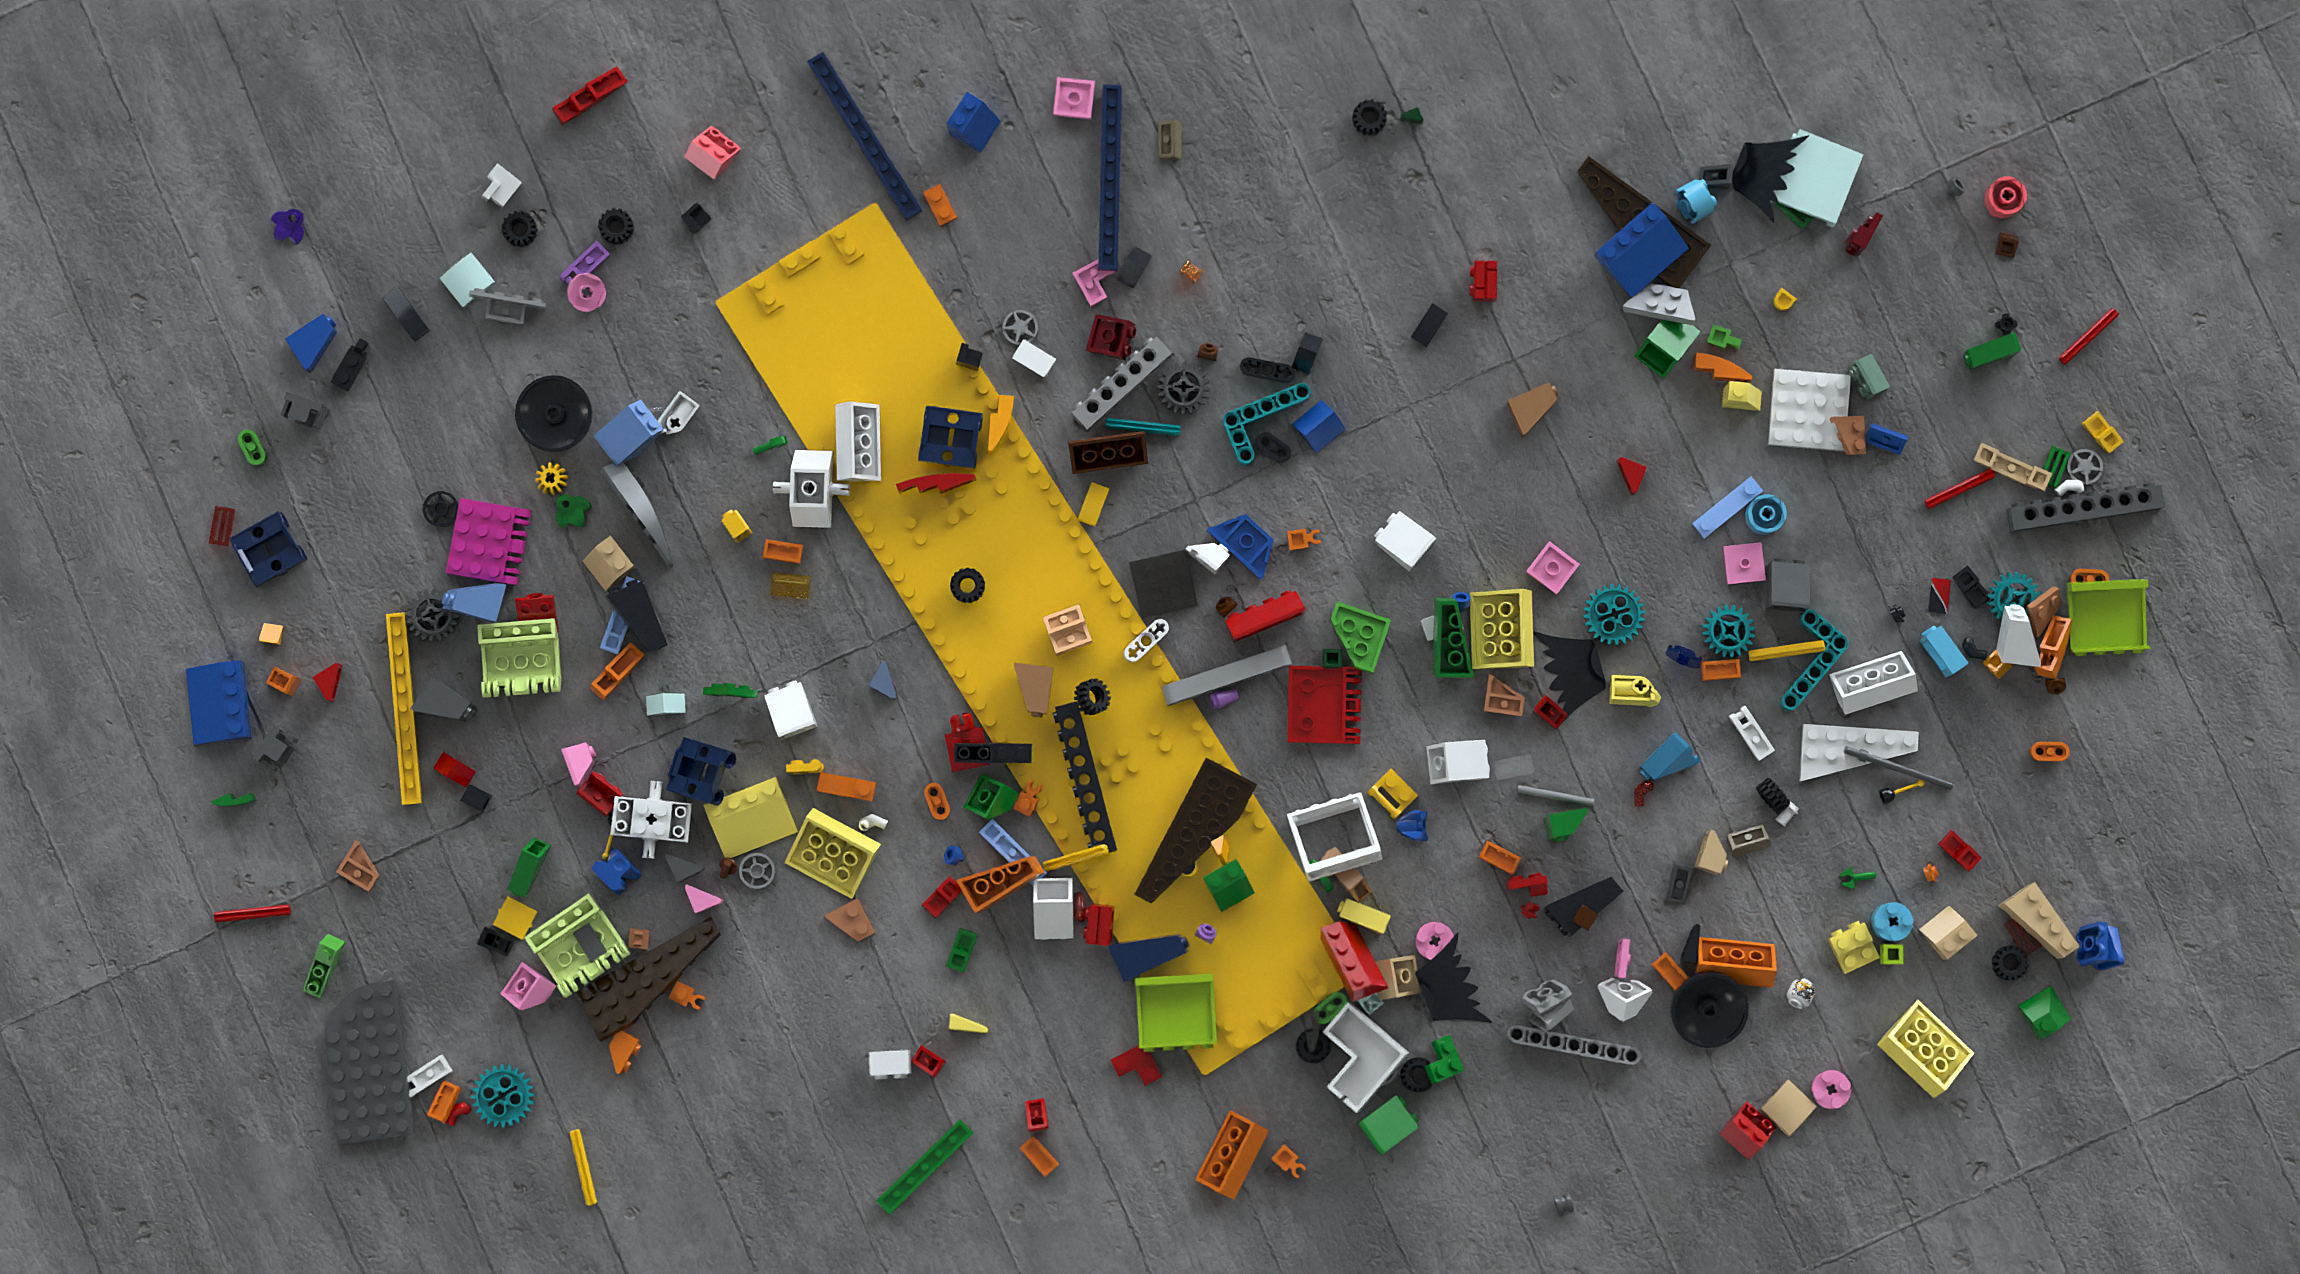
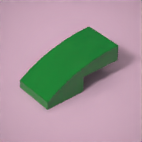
[212,793,257,807]
[946,928,978,973]

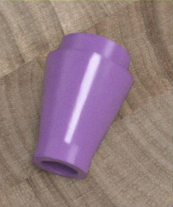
[1209,689,1239,710]

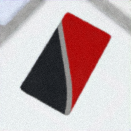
[1928,578,1951,614]

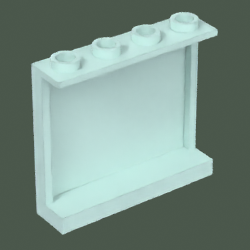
[1770,129,1863,228]

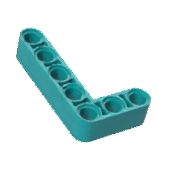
[1223,383,1311,466]
[1779,610,1849,711]

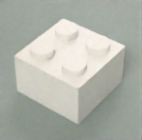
[869,1050,911,1079]

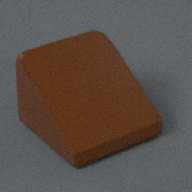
[1995,232,2019,258]
[1572,904,1598,931]

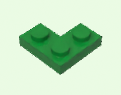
[703,683,758,698]
[1425,1035,1464,1084]

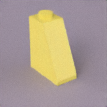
[1722,381,1762,411]
[1337,899,1391,935]

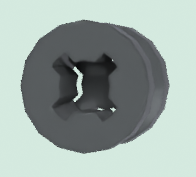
[1554,1193,1574,1215]

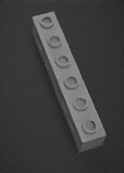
[1072,336,1172,432]

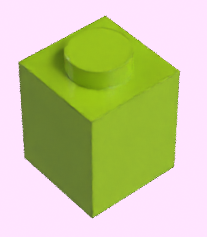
[1880,945,1903,965]

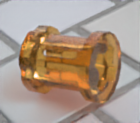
[1179,259,1204,284]

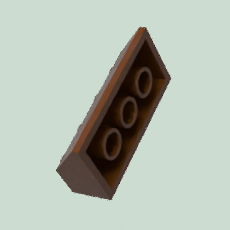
[1068,431,1148,474]

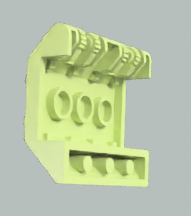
[477,619,561,698]
[524,893,630,998]

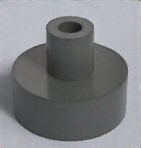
[1945,176,1966,196]

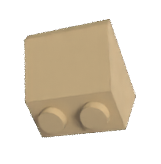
[583,535,636,591]
[1694,829,1728,875]
[1919,906,1977,960]
[1375,955,1422,1000]

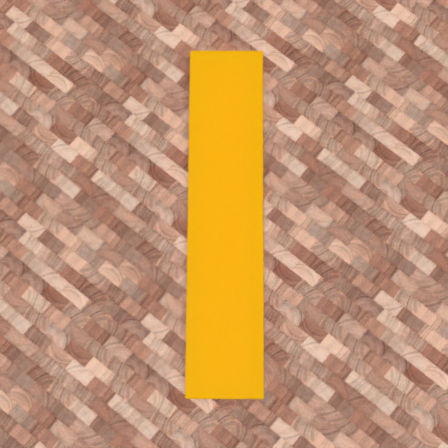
[716,203,1345,1075]

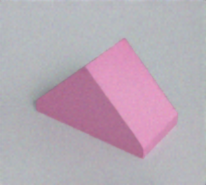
[685,884,724,914]

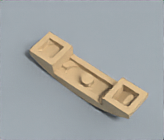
[1973,443,2052,491]

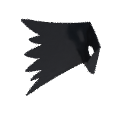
[1732,135,1809,223]
[1533,632,1606,722]
[1415,932,1492,1023]

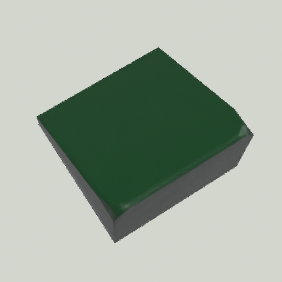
[1400,107,1424,124]
[1322,649,1342,669]

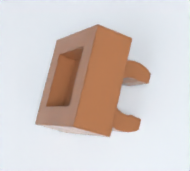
[628,928,650,950]

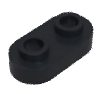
[1256,432,1291,463]

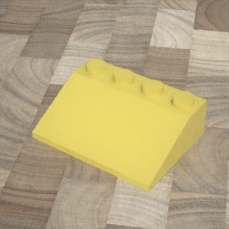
[1470,589,1534,669]
[703,777,798,858]
[785,808,881,899]
[1877,1000,1974,1098]

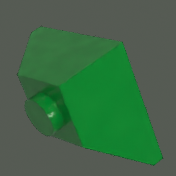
[963,773,1019,820]
[2018,986,2071,1039]

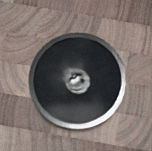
[515,375,593,452]
[1670,971,1749,1048]

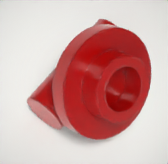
[1521,902,1540,919]

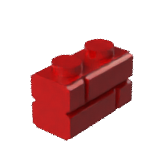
[1469,260,1497,302]
[1083,904,1115,946]

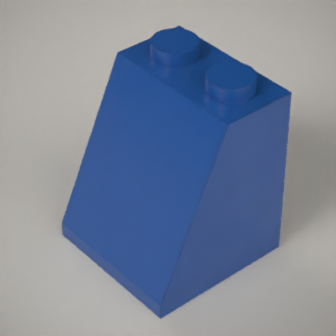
[947,92,1001,153]

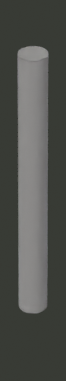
[1517,785,1594,807]

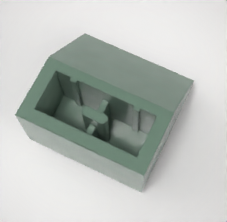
[1848,354,1890,400]

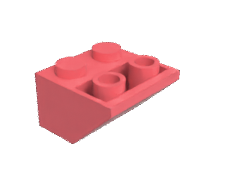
[684,126,741,179]

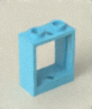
[1919,626,1968,678]

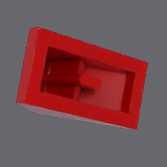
[1616,457,1647,496]
[312,663,343,702]
[1533,695,1568,730]
[433,752,476,788]
[911,1045,946,1078]
[1025,1098,1049,1132]

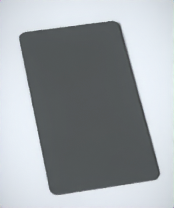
[573,923,607,962]

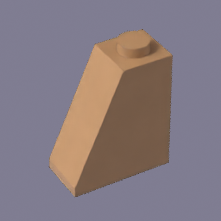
[1506,382,1558,438]
[1014,663,1053,718]
[1321,847,1372,903]

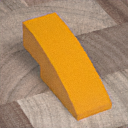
[987,395,1014,455]

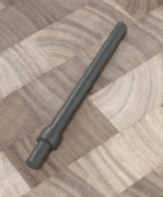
[1843,746,1954,790]

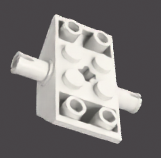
[773,450,851,528]
[611,781,692,859]

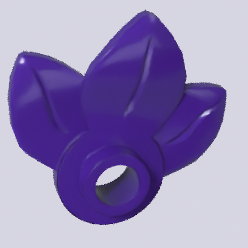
[271,209,304,244]

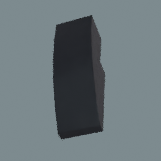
[383,287,430,342]

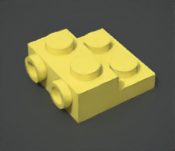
[1827,921,1880,974]

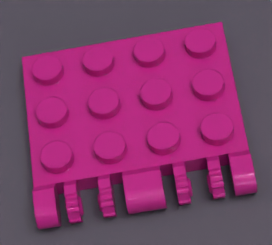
[446,498,532,586]

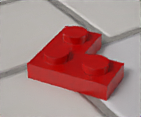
[1111,1045,1162,1085]

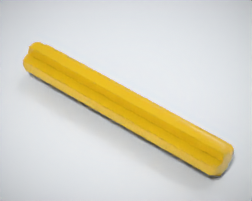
[1748,640,1825,662]
[1043,844,1108,872]
[570,1129,597,1206]

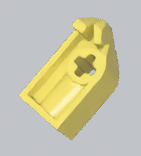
[1609,675,1661,707]

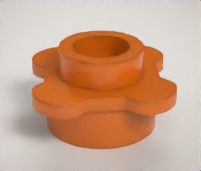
[1923,863,1939,882]

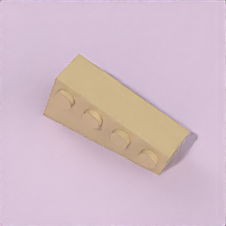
[1998,882,2080,959]

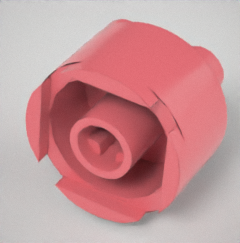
[1984,176,2027,218]

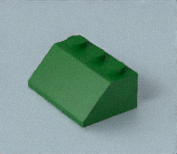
[1544,808,1588,843]

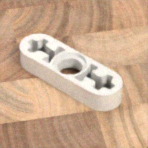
[1123,619,1169,663]

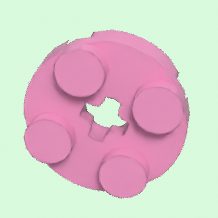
[567,273,606,312]
[1415,922,1454,960]
[1811,1070,1851,1109]

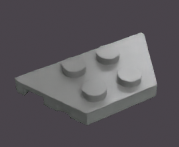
[1623,283,1695,326]

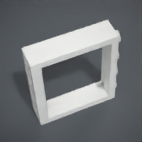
[1287,792,1382,882]

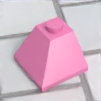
[561,743,596,788]
[501,962,556,1010]

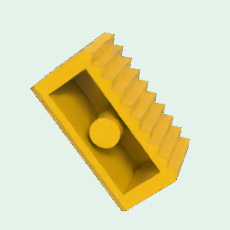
[721,510,752,543]

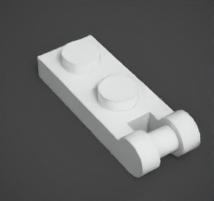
[1728,706,1775,761]
[407,1054,453,1098]

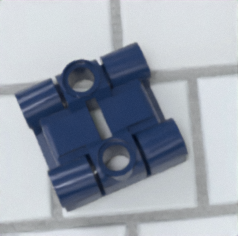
[918,406,983,469]
[229,511,308,588]
[666,737,736,806]

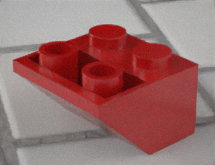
[1719,1101,1776,1160]

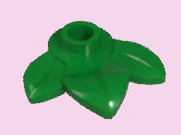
[555,494,592,528]

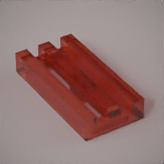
[209,506,236,547]
[2003,918,2042,956]

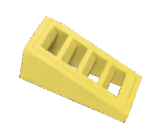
[949,1014,989,1033]

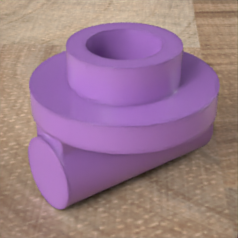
[1195,924,1217,944]

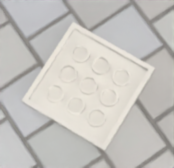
[1768,369,1851,452]

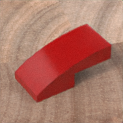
[1938,830,1982,872]
[921,876,962,919]

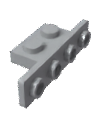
[469,288,546,325]

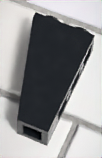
[605,579,668,653]
[1544,877,1624,937]

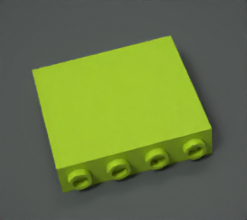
[2067,579,2150,656]
[1135,974,1217,1052]

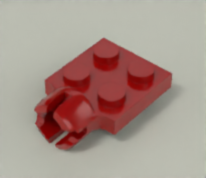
[945,713,990,772]

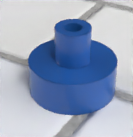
[1451,592,1471,612]
[944,845,965,866]

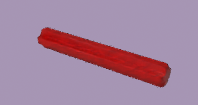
[2059,308,2119,365]
[1924,469,1995,509]
[214,905,291,922]

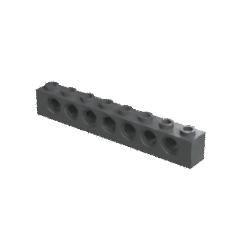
[2006,482,2165,533]

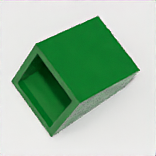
[1634,319,1701,379]
[1357,1095,1419,1155]

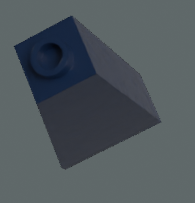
[1108,934,1190,982]

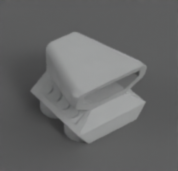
[1522,979,1574,1032]

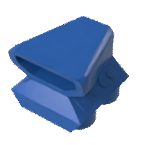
[591,848,642,895]
[2076,922,2124,971]

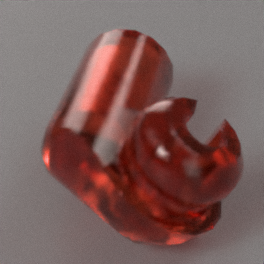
[1634,780,1654,807]
[1073,892,1086,922]

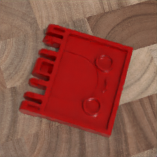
[1287,665,1362,744]

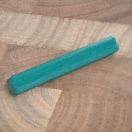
[1105,418,1181,436]

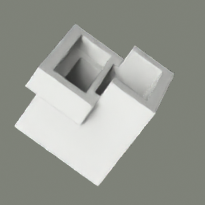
[481,163,522,208]

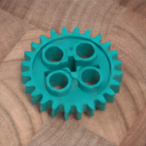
[1582,583,1645,646]
[471,1064,535,1128]

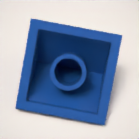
[1292,400,1346,454]

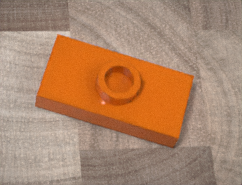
[762,539,804,565]
[1700,659,1741,682]
[1478,840,1521,875]
[1651,952,1688,991]
[426,1080,462,1124]
[1019,1135,1059,1177]

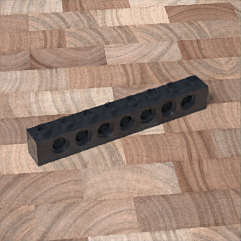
[1053,701,1117,854]

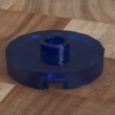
[1665,645,1703,669]

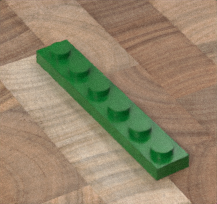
[876,1119,974,1215]

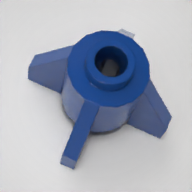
[1396,810,1429,841]

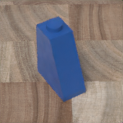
[285,314,337,373]

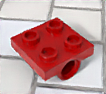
[515,593,559,633]
[1505,873,1548,897]

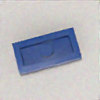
[1865,423,1908,455]

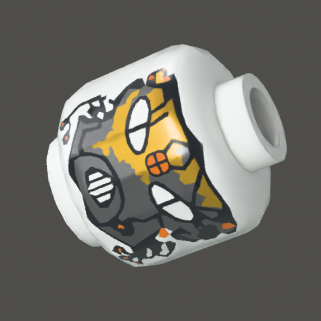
[1786,979,1815,1009]

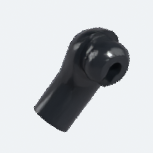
[1962,637,1988,660]

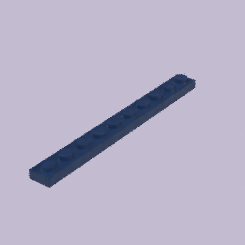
[807,52,922,221]
[1098,85,1122,271]

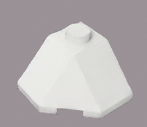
[1185,543,1230,575]
[1598,978,1653,1022]

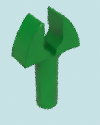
[753,436,788,455]
[1309,859,1334,893]
[1839,867,1876,889]

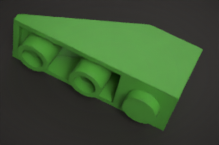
[303,934,345,998]

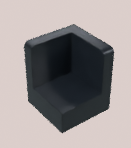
[681,202,711,234]
[956,343,983,371]
[460,784,492,812]

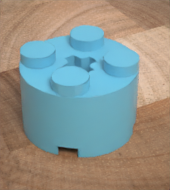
[1674,179,1717,224]
[1745,494,1787,535]
[1871,902,1914,942]

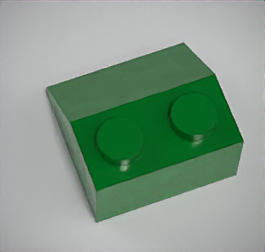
[1203,859,1255,912]

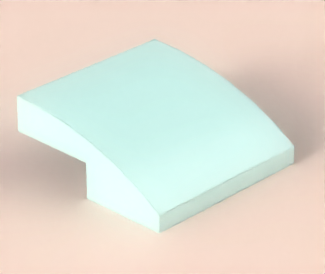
[440,253,495,307]

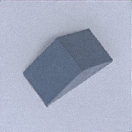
[869,661,897,700]

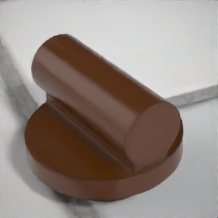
[1197,343,1218,361]
[1216,596,1238,618]
[2045,678,2066,694]
[719,857,738,879]

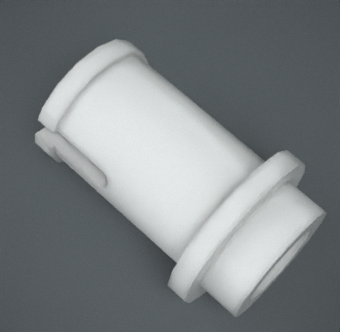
[1775,802,1799,827]

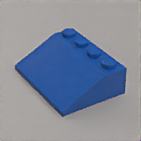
[1594,202,1689,298]
[186,660,252,745]

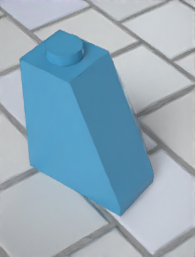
[1639,732,1701,781]

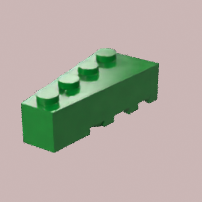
[1432,598,1474,677]

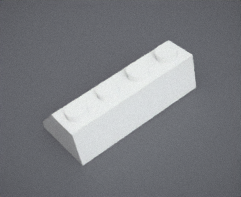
[835,401,881,482]
[1829,651,1918,715]

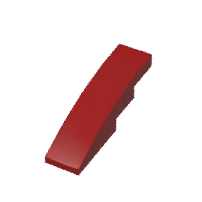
[552,66,628,125]
[896,473,976,494]

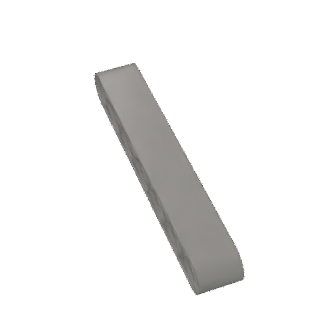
[1161,646,1292,706]
[1507,1026,1640,1065]

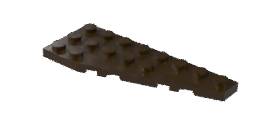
[1577,156,1711,288]
[1134,758,1257,904]
[576,917,721,1042]

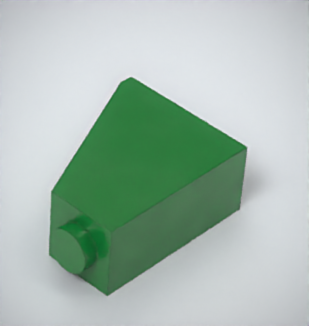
[1963,333,2021,370]
[507,838,551,898]

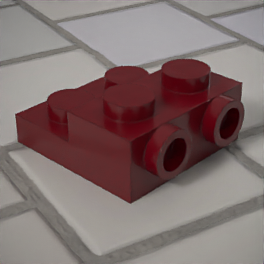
[1845,212,1883,256]
[1086,314,1137,361]

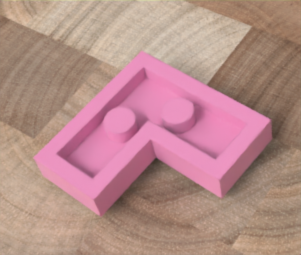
[1072,259,1115,307]

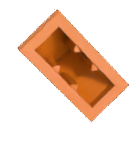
[266,666,301,696]

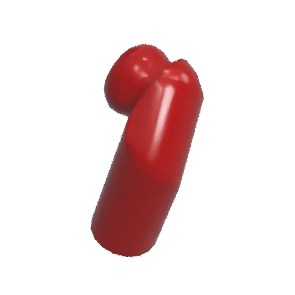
[446,1102,471,1126]

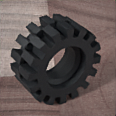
[1352,99,1387,136]
[598,208,634,245]
[502,211,538,247]
[950,567,985,603]
[1074,678,1111,716]
[1756,777,1790,814]
[1992,946,2029,981]
[1296,1028,1331,1063]
[1400,1057,1433,1093]

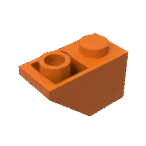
[609,1030,641,1074]

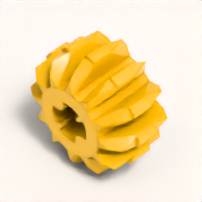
[535,462,568,495]

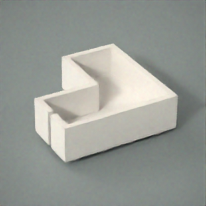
[1323,1002,1409,1113]

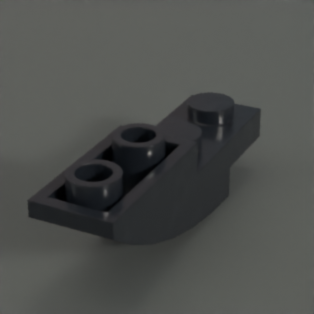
[954,743,1032,763]

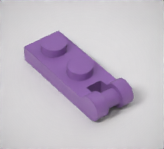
[559,241,611,284]

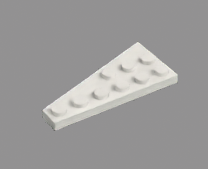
[1799,724,1919,782]

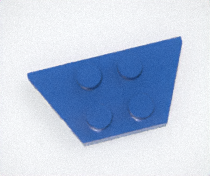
[1207,514,1274,580]

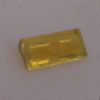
[770,572,811,599]

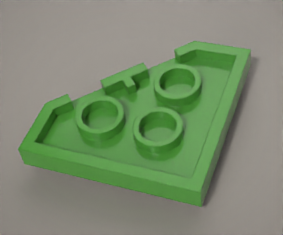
[1330,602,1391,674]

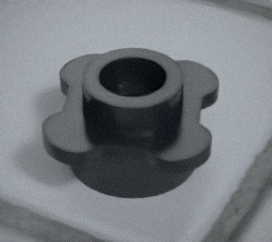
[1995,313,2018,336]
[1890,604,1906,623]

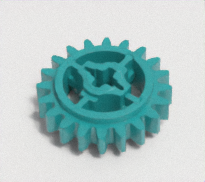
[1986,572,2040,622]
[1702,604,1756,658]

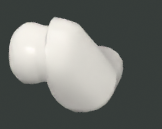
[2054,480,2084,497]
[859,814,888,831]

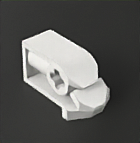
[657,391,700,435]

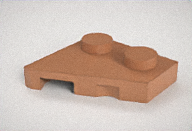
[1829,416,1866,455]
[2027,586,2062,638]
[1484,674,1525,717]
[336,840,380,892]
[824,898,875,942]

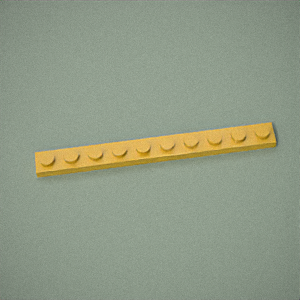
[386,612,422,805]

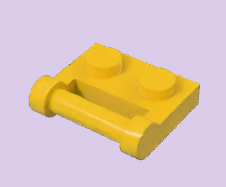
[786,759,824,775]
[1366,769,1418,820]

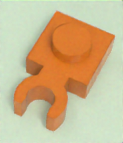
[1287,529,1321,551]
[1013,780,1042,817]
[669,981,706,1009]
[1271,1144,1306,1178]

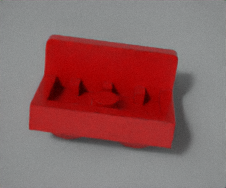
[576,771,623,817]

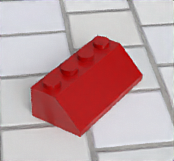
[1225,590,1306,643]
[1320,921,1388,1002]

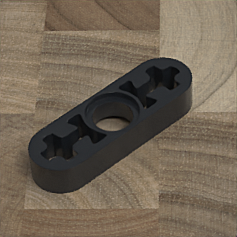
[1240,357,1295,383]

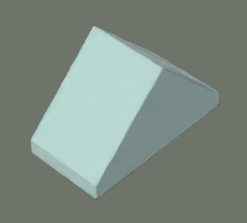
[646,693,686,716]

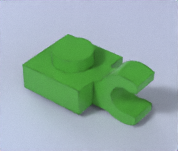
[1707,324,1742,350]

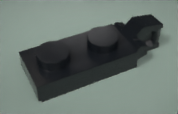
[331,338,369,392]

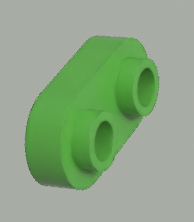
[238,429,267,466]
[1313,992,1347,1024]

